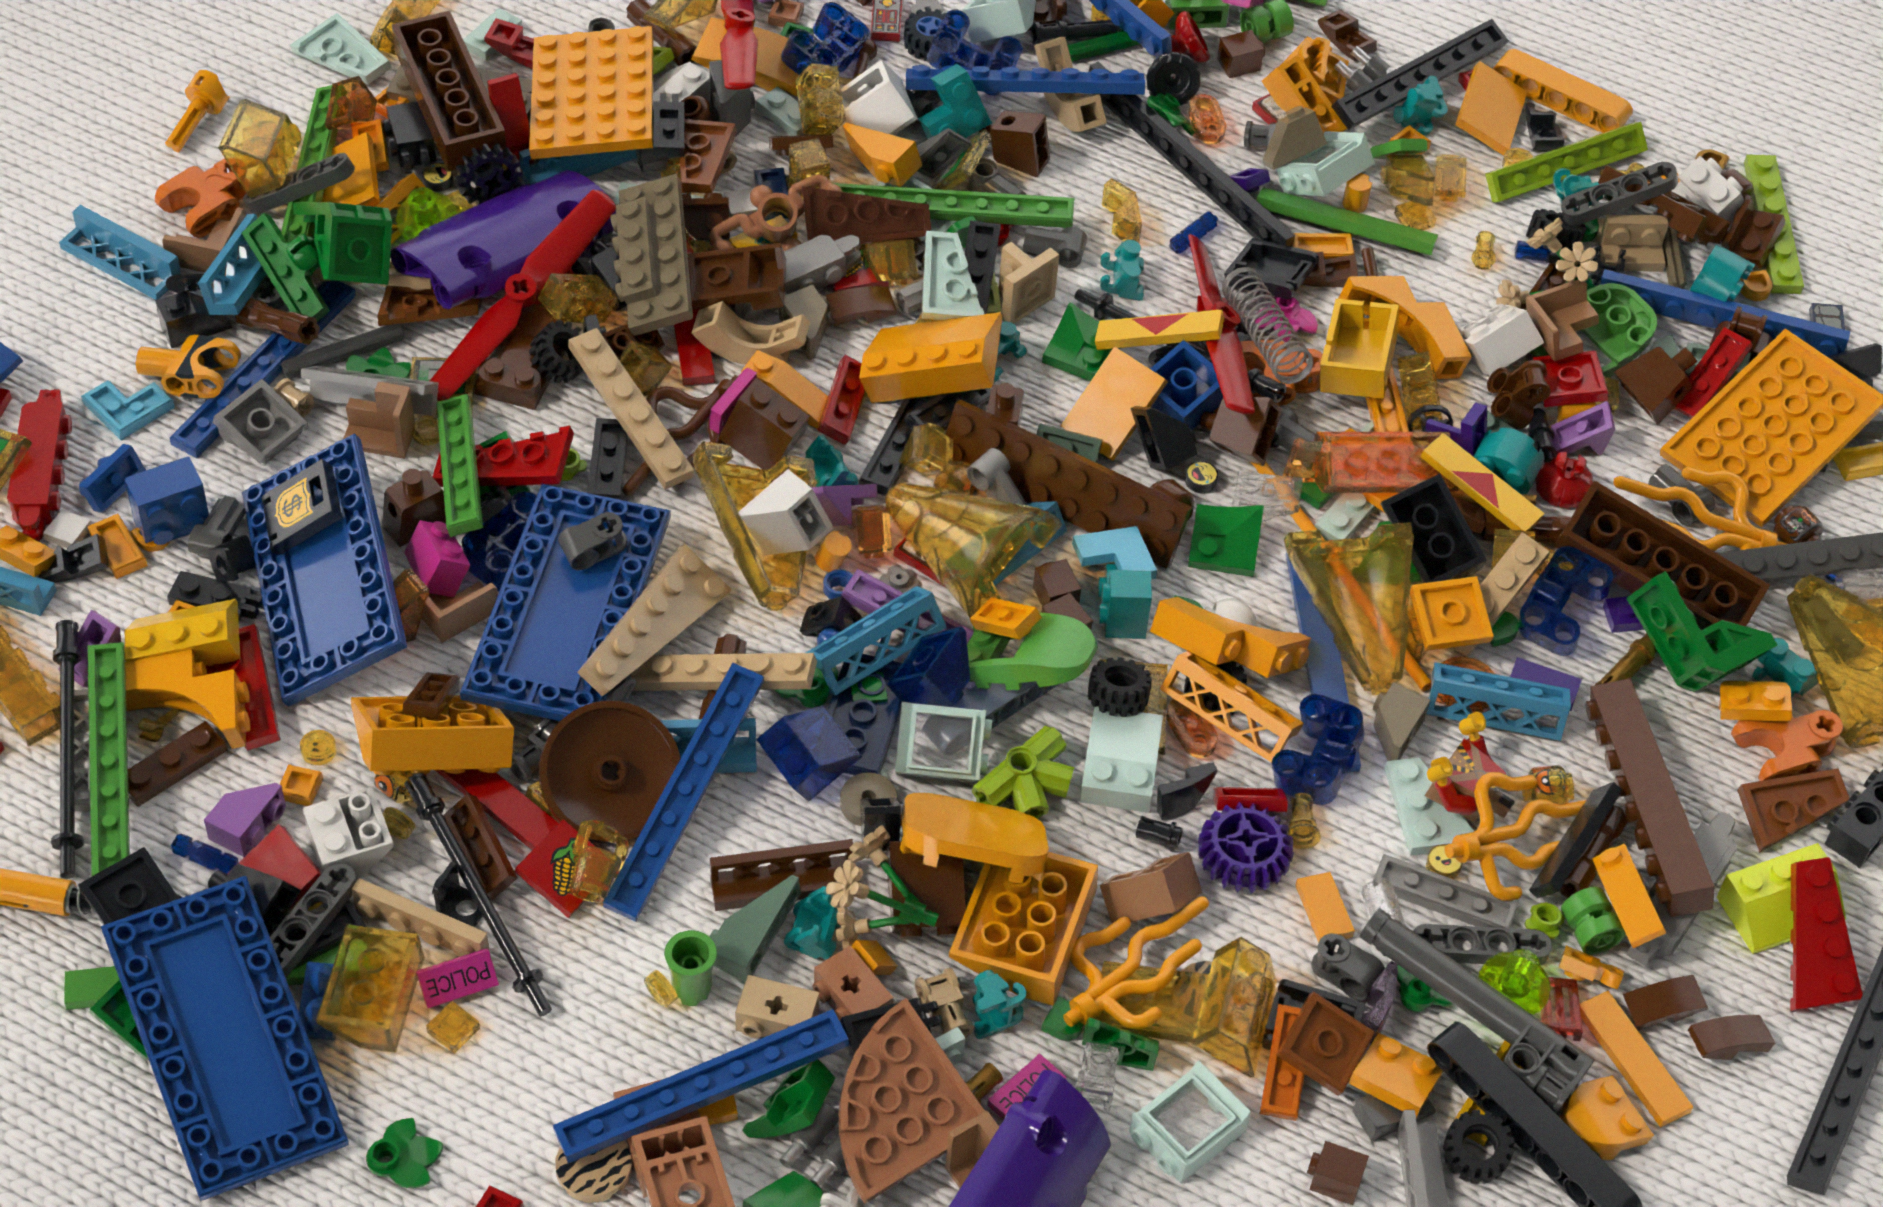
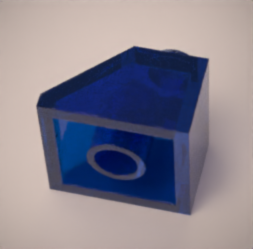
[886,626,970,707]
[756,705,863,801]

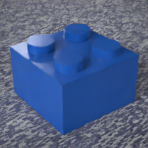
[1150,340,1223,430]
[124,456,209,545]

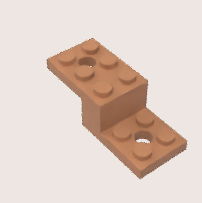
[613,1079,735,1207]

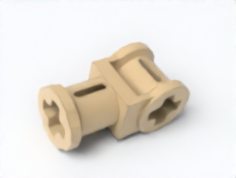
[915,967,974,1038]

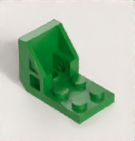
[293,202,393,285]
[1626,571,1778,692]

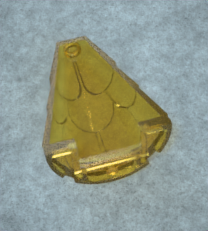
[693,441,816,611]
[885,483,1062,618]
[1284,522,1414,695]
[1787,574,1883,748]

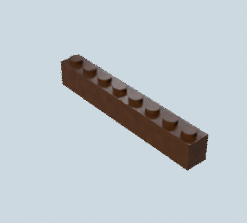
[1585,678,1715,917]

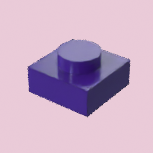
[1230,168,1270,193]
[1603,596,1644,633]

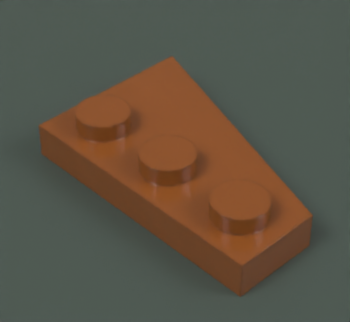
[680,119,737,194]
[377,286,483,326]
[1737,768,1850,853]

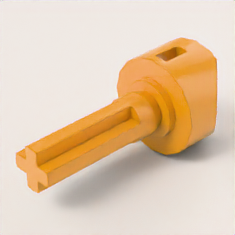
[165,70,230,153]

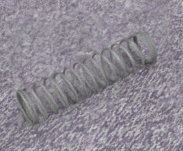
[1222,267,1313,384]

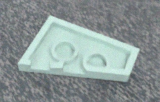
[290,13,391,84]
[922,231,984,320]

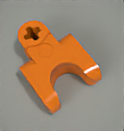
[155,156,252,238]
[1240,339,1323,406]
[1731,710,1843,781]

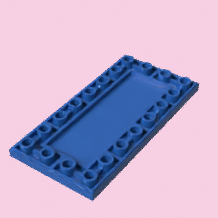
[242,433,407,707]
[460,484,671,721]
[101,876,349,1202]

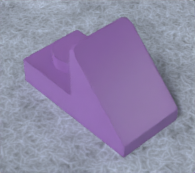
[1550,401,1615,455]
[811,484,877,526]
[58,610,121,688]

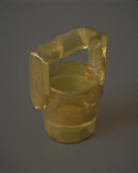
[569,819,629,903]

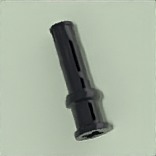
[1031,20,1121,46]

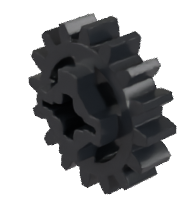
[454,143,523,205]

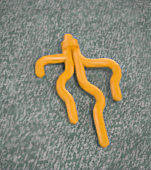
[1613,467,1787,551]
[1445,772,1586,901]
[1063,896,1209,1030]

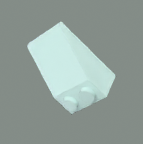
[962,0,1036,45]
[1080,706,1163,813]

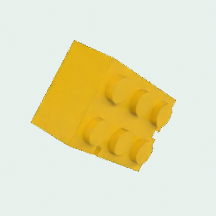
[1320,299,1399,399]

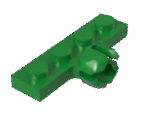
[241,213,330,322]

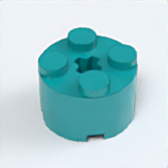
[1689,245,1755,302]
[1473,428,1544,494]

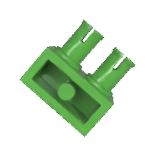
[1165,0,1229,29]

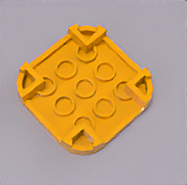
[900,793,1049,884]

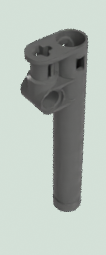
[1359,908,1595,1114]

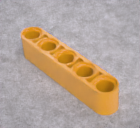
[1493,49,1633,133]

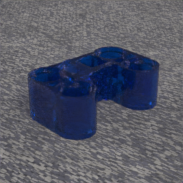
[781,2,870,87]
[926,9,1023,96]
[461,491,537,592]
[1518,546,1613,656]
[1272,694,1365,805]

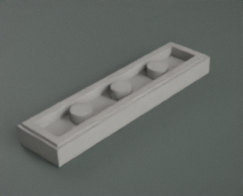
[1371,854,1519,928]

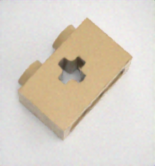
[735,975,819,1038]

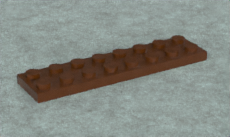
[938,400,1192,569]

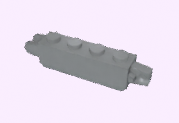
[727,235,862,322]
[1627,812,1737,966]

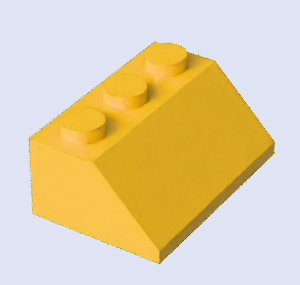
[124,599,240,666]

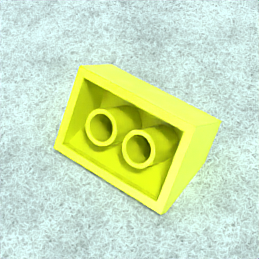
[1716,843,1846,954]

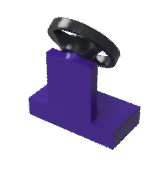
[1407,402,1488,456]

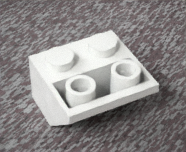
[834,60,918,135]
[1460,304,1544,376]
[738,469,834,555]
[302,786,394,886]

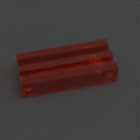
[1538,976,1583,1041]

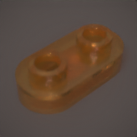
[1188,94,1227,144]
[1166,697,1218,758]

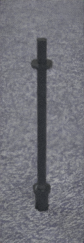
[1074,288,1287,403]
[51,620,84,879]
[404,773,552,1017]

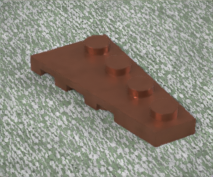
[802,186,931,243]

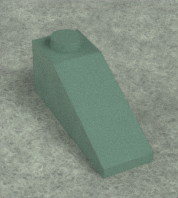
[709,875,801,981]

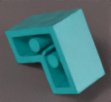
[918,64,992,140]
[1098,564,1152,639]

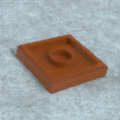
[1276,991,1375,1096]

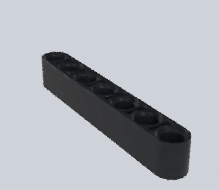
[1427,1021,1642,1207]

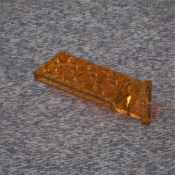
[1281,432,1458,493]

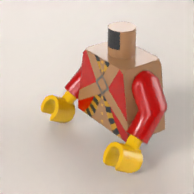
[1424,712,1515,821]

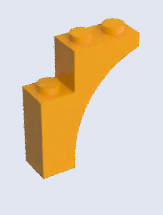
[1338,276,1472,379]
[1150,597,1311,678]
[125,649,250,749]

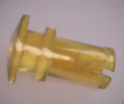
[1286,793,1321,849]

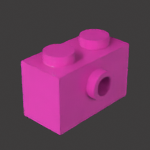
[404,520,470,597]

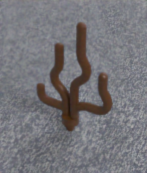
[622,375,738,496]

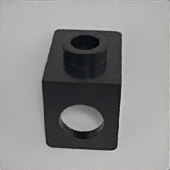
[206,535,256,582]
[800,596,863,635]
[432,862,482,927]

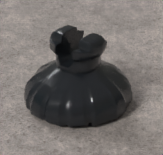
[1146,52,1201,106]

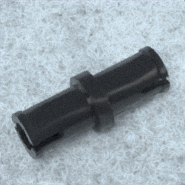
[1528,408,1557,462]

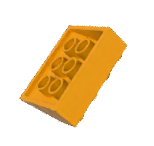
[859,312,1003,403]
[351,695,514,775]
[949,852,1098,1006]

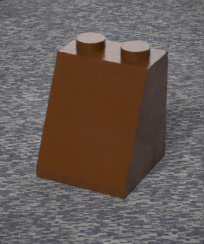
[718,378,810,476]
[885,841,966,939]

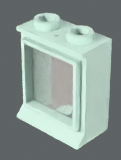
[1276,131,1375,196]
[895,701,992,783]
[1129,1060,1251,1184]

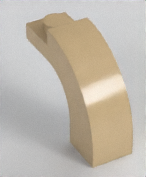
[1034,37,1107,132]
[692,301,810,365]

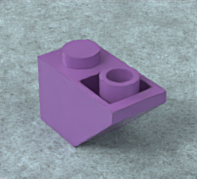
[204,783,286,857]

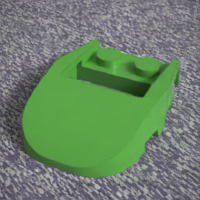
[1529,283,1657,381]
[948,613,1098,690]

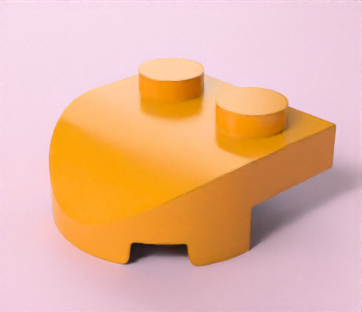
[1298,37,1349,105]
[1719,681,1792,721]
[1560,1075,1654,1160]

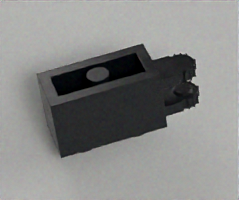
[383,101,436,174]

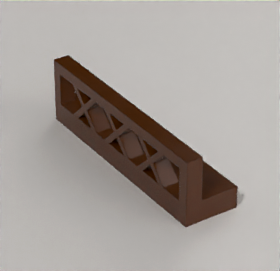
[710,839,853,911]

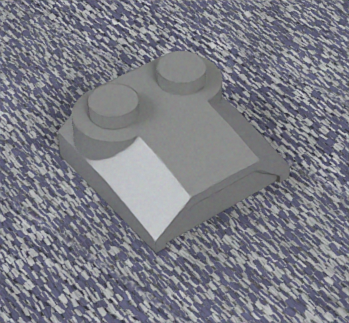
[213,379,308,464]

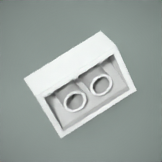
[653,62,710,143]

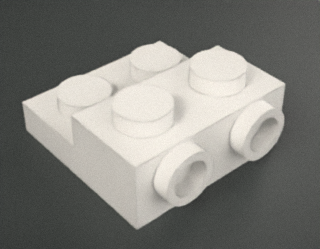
[1672,156,1745,220]

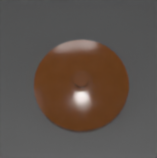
[539,701,681,844]

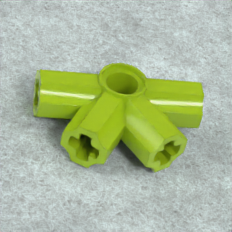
[972,725,1074,819]

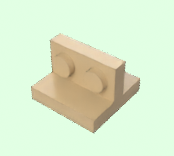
[1596,214,1669,272]
[998,242,1059,324]

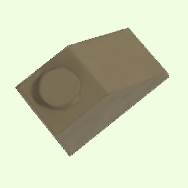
[1262,106,1327,170]
[779,285,830,360]
[1372,682,1430,761]

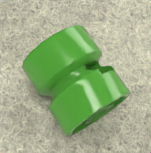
[1240,0,1294,43]
[1561,887,1626,955]

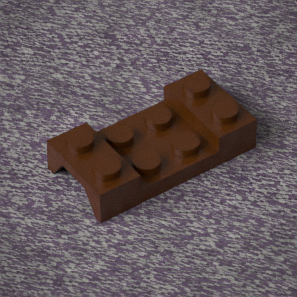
[1598,165,1731,246]
[687,243,787,311]

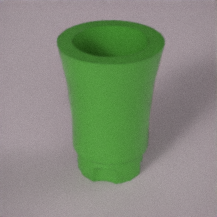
[664,930,717,1006]

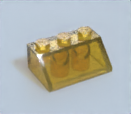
[218,99,302,198]
[316,924,425,1053]
[1192,937,1277,1078]

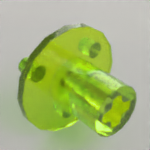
[396,187,457,241]
[1478,949,1551,1015]

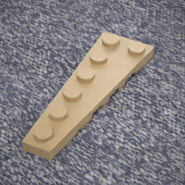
[577,543,732,696]

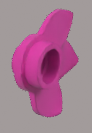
[1255,297,1318,343]

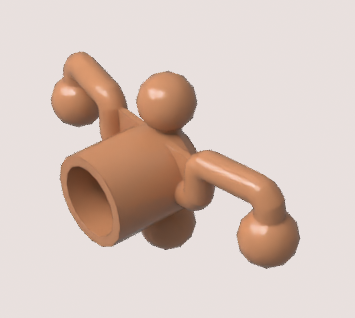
[709,174,842,251]

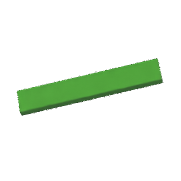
[1256,187,1438,255]
[436,394,483,537]

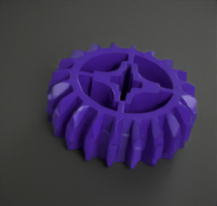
[1198,802,1294,894]

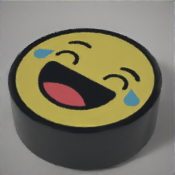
[422,162,454,192]
[1185,461,1218,493]

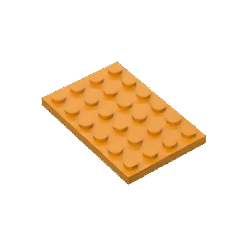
[529,26,653,159]
[1660,329,1883,528]

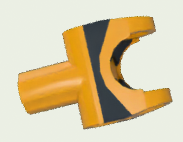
[135,335,241,398]

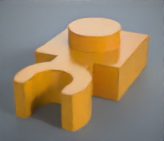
[1558,945,1624,990]

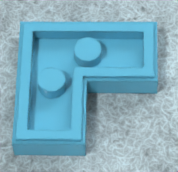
[81,380,175,440]
[1072,526,1157,580]

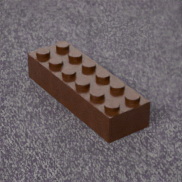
[392,11,506,172]
[1554,480,1770,630]

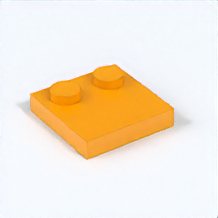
[1409,576,1494,651]
[1348,1033,1443,1118]

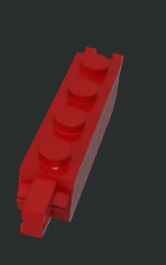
[7,389,72,542]

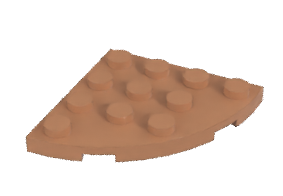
[839,998,985,1204]

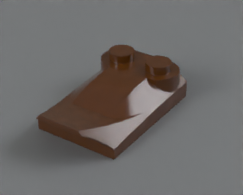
[474,304,566,410]

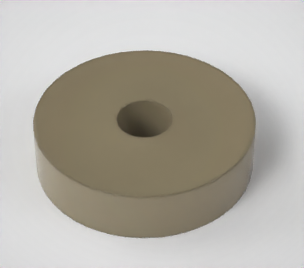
[840,773,897,826]

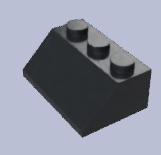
[1380,474,1487,583]

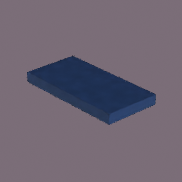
[811,654,914,776]

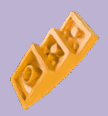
[691,17,825,101]

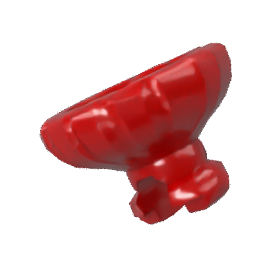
[1171,11,1210,63]
[1535,452,1594,509]

